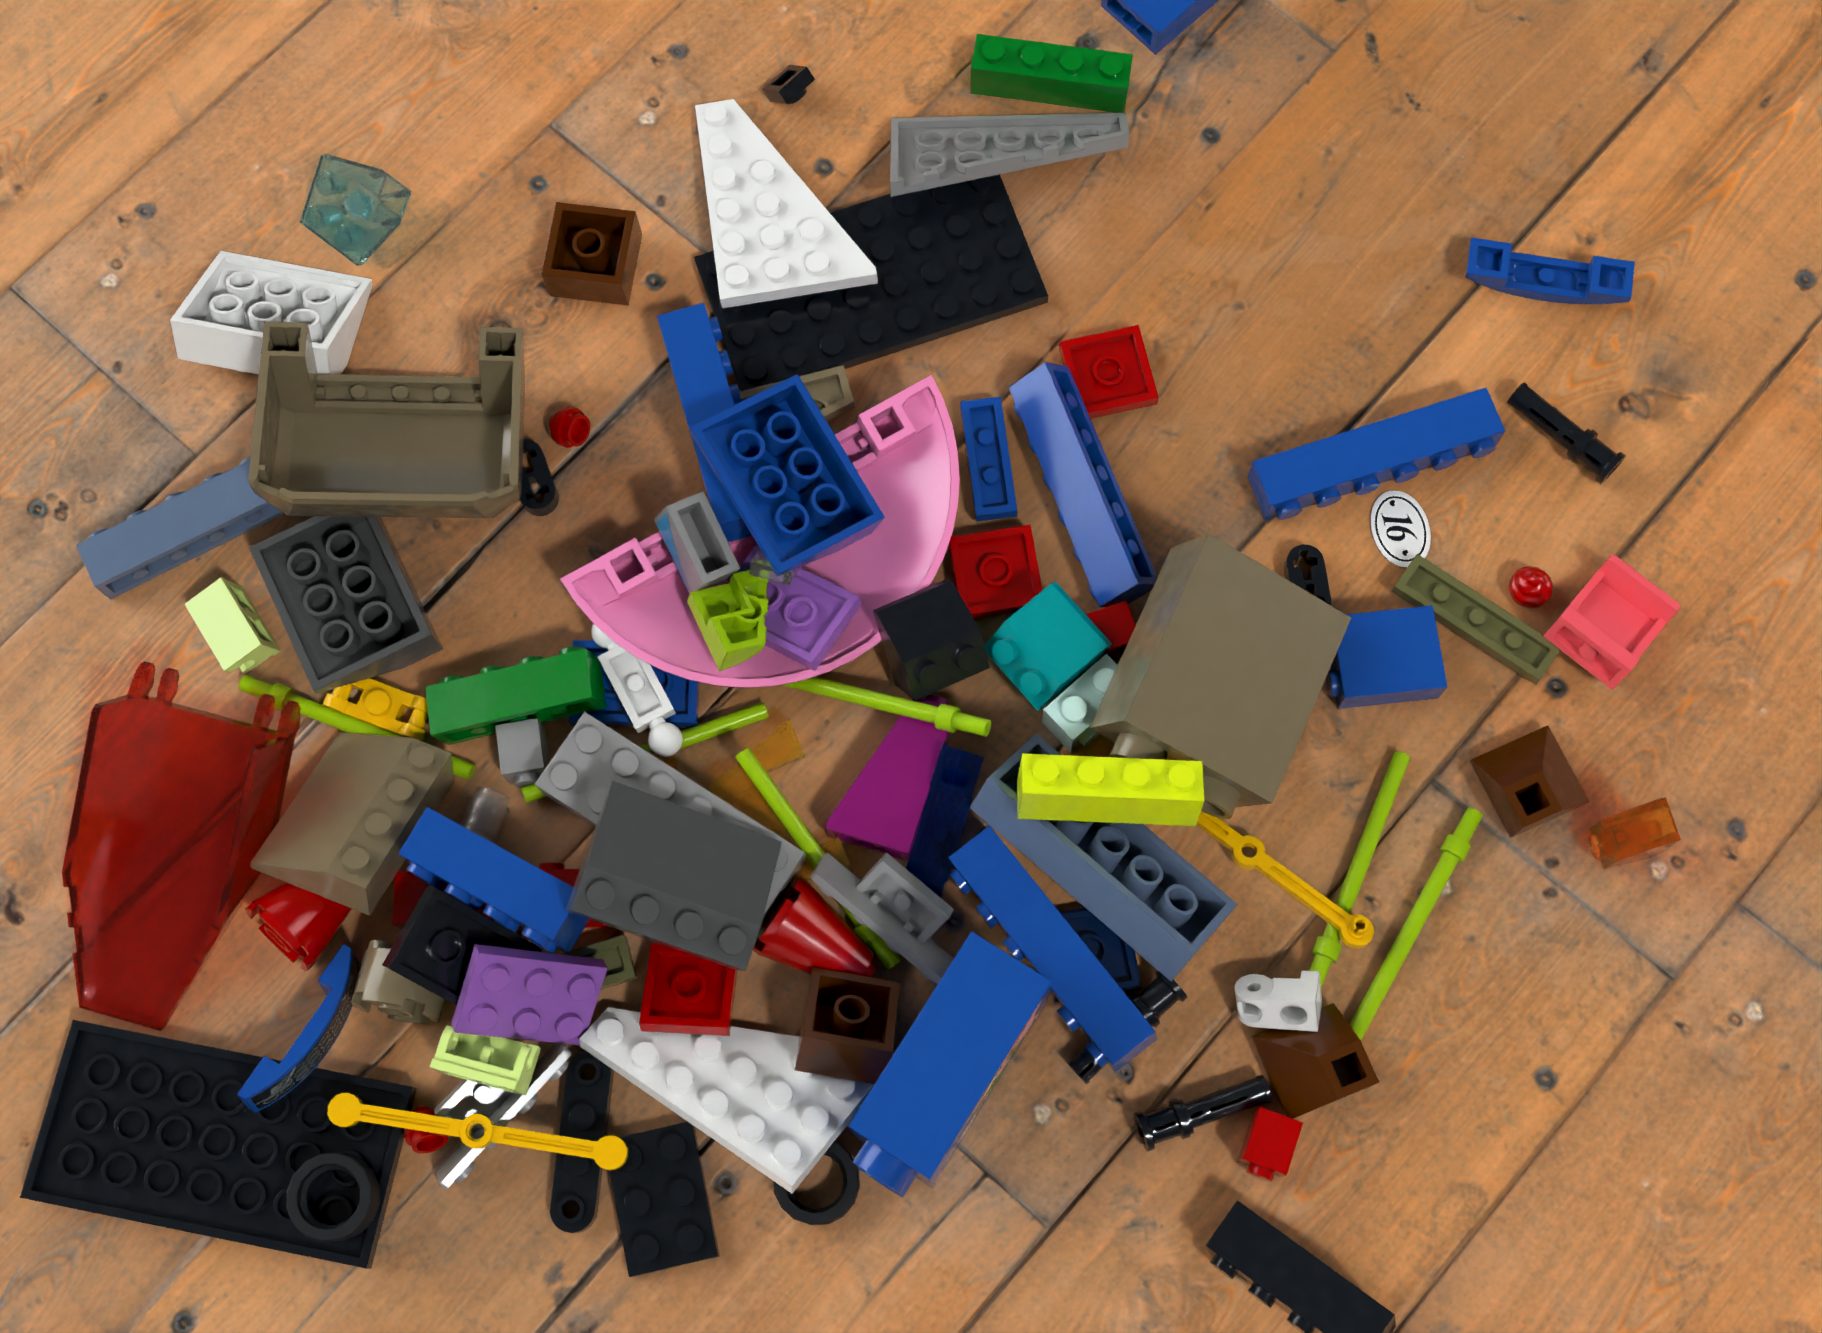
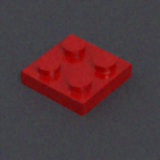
[1059,325,1159,419]
[949,524,1043,619]
[639,944,738,1036]

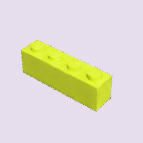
[1017,753,1204,826]

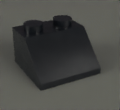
[873,578,990,701]

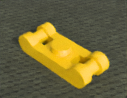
[322,678,429,742]

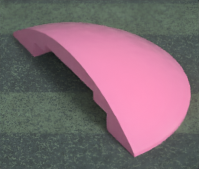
[560,375,960,688]

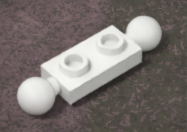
[591,624,683,757]

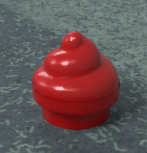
[548,406,590,448]
[1509,566,1553,608]
[403,1105,448,1154]

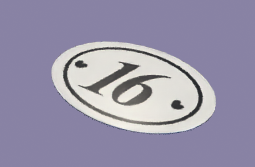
[1371,490,1431,568]

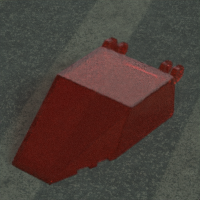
[62,661,301,1031]

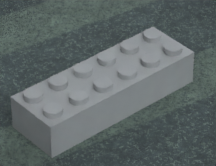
[534,712,807,932]

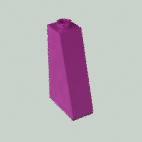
[825,695,951,862]

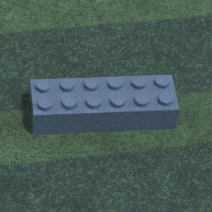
[970,734,1238,982]

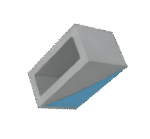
[654,491,740,594]

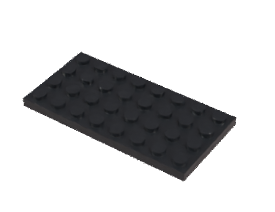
[694,174,1048,391]
[20,1020,417,1269]

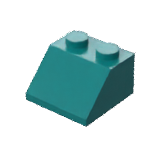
[984,581,1112,711]

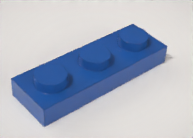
[960,397,1017,522]

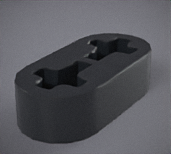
[520,439,559,516]
[1284,544,1331,605]

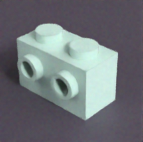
[1042,654,1118,753]

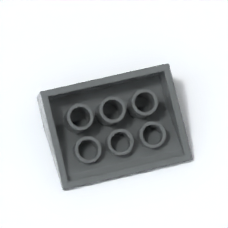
[249,516,443,694]
[565,781,782,971]

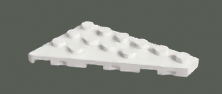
[695,99,878,308]
[579,1007,894,1194]

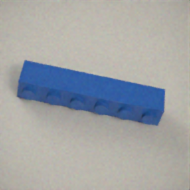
[657,303,752,542]
[1009,362,1158,607]
[1248,387,1505,520]
[948,826,1157,1072]

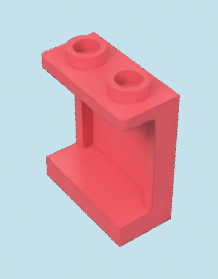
[1543,555,1681,690]

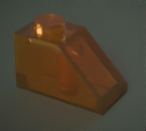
[1589,797,1681,869]

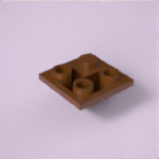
[1470,725,1590,838]
[1251,1003,1379,1119]

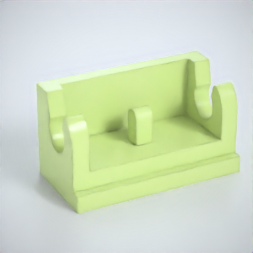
[185,577,281,673]
[430,1025,541,1096]

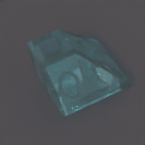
[300,154,411,266]

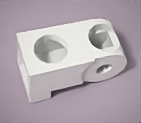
[1234,971,1322,1032]

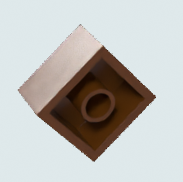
[541,202,642,306]
[795,967,900,1084]

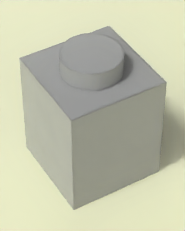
[495,718,550,788]

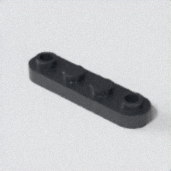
[550,1051,614,1233]

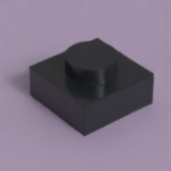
[762,65,815,104]

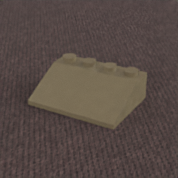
[250,732,454,916]

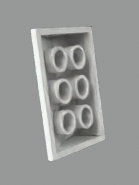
[170,251,373,374]

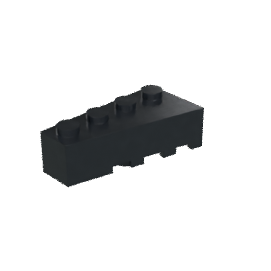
[1205,1200,1396,1333]

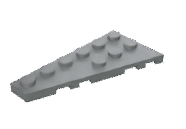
[890,113,1129,197]

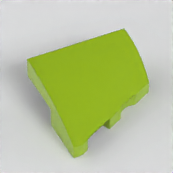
[687,566,771,671]

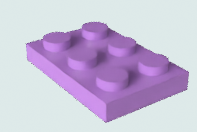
[728,546,862,671]
[451,944,607,1045]

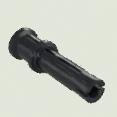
[1507,382,1626,485]
[1067,971,1188,1084]
[1133,1075,1272,1152]

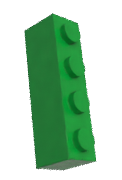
[971,34,1133,113]
[425,646,607,745]

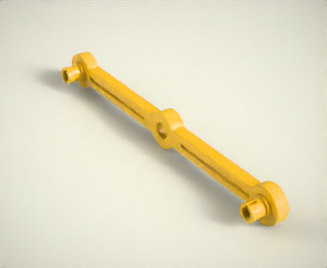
[1196,811,1374,949]
[327,1093,628,1170]

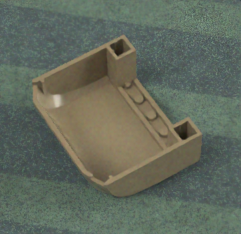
[248,322,525,518]

